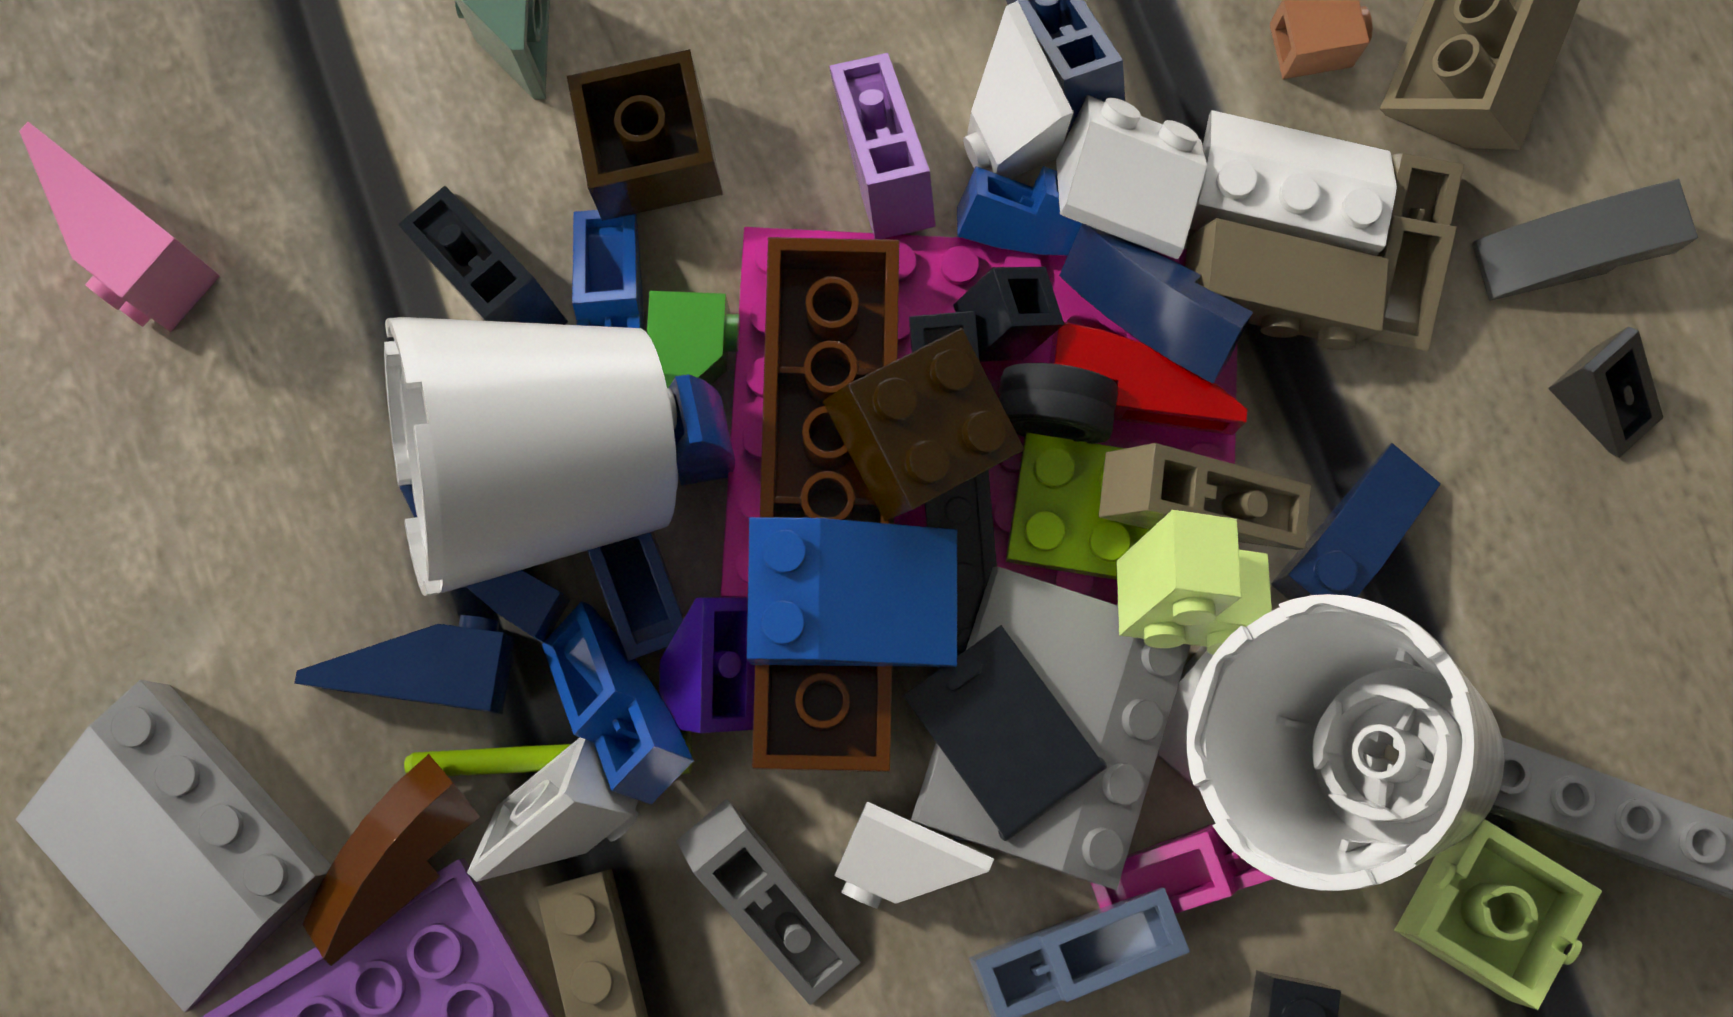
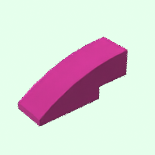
[1090,823,1275,914]

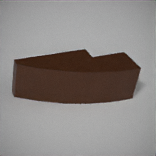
[302,754,480,966]

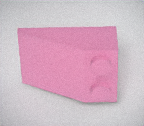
[19,122,220,332]

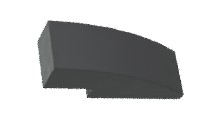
[1472,179,1698,301]

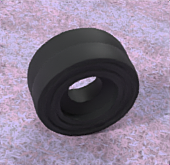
[999,363,1118,444]

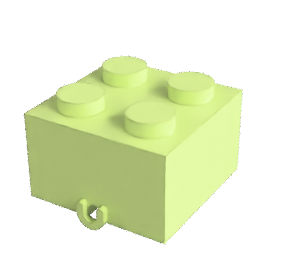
[1394,819,1602,1010]

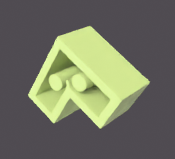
[1117,510,1272,655]

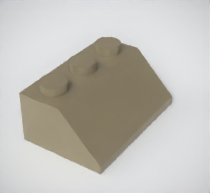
[1380,0,1580,150]

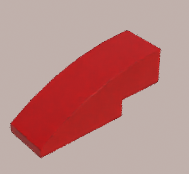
[1049,322,1248,435]

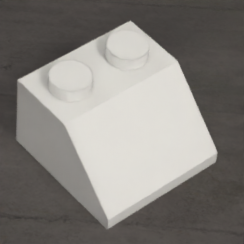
[1056,95,1207,259]

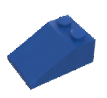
[747,517,957,667]

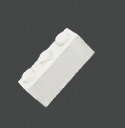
[1190,110,1397,256]

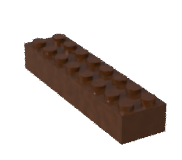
[752,237,899,772]

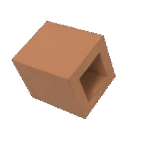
[1270,0,1373,80]

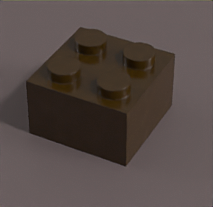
[567,49,723,221]
[823,328,1025,521]

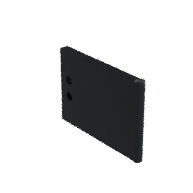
[903,625,1107,841]

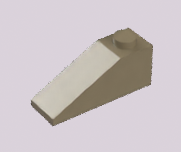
[1099,443,1311,550]

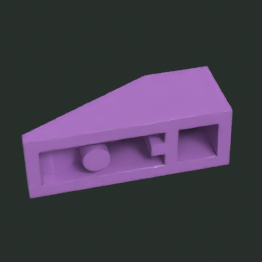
[829,53,936,239]

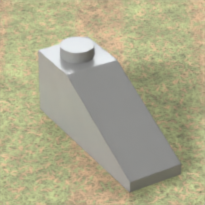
[676,799,861,1005]

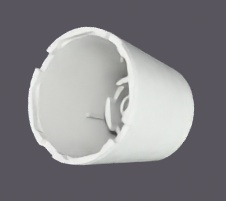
[384,317,678,596]
[1187,594,1504,891]

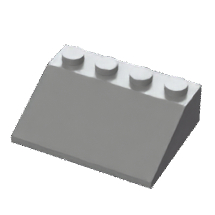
[911,567,1190,890]
[16,680,331,1013]

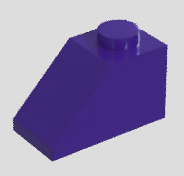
[659,597,755,733]

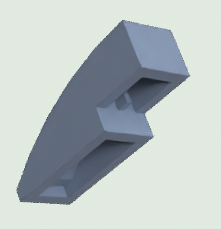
[969,888,1190,1017]

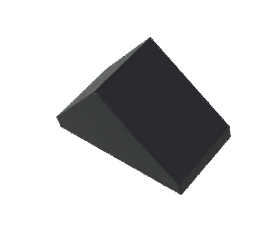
[1548,326,1663,458]

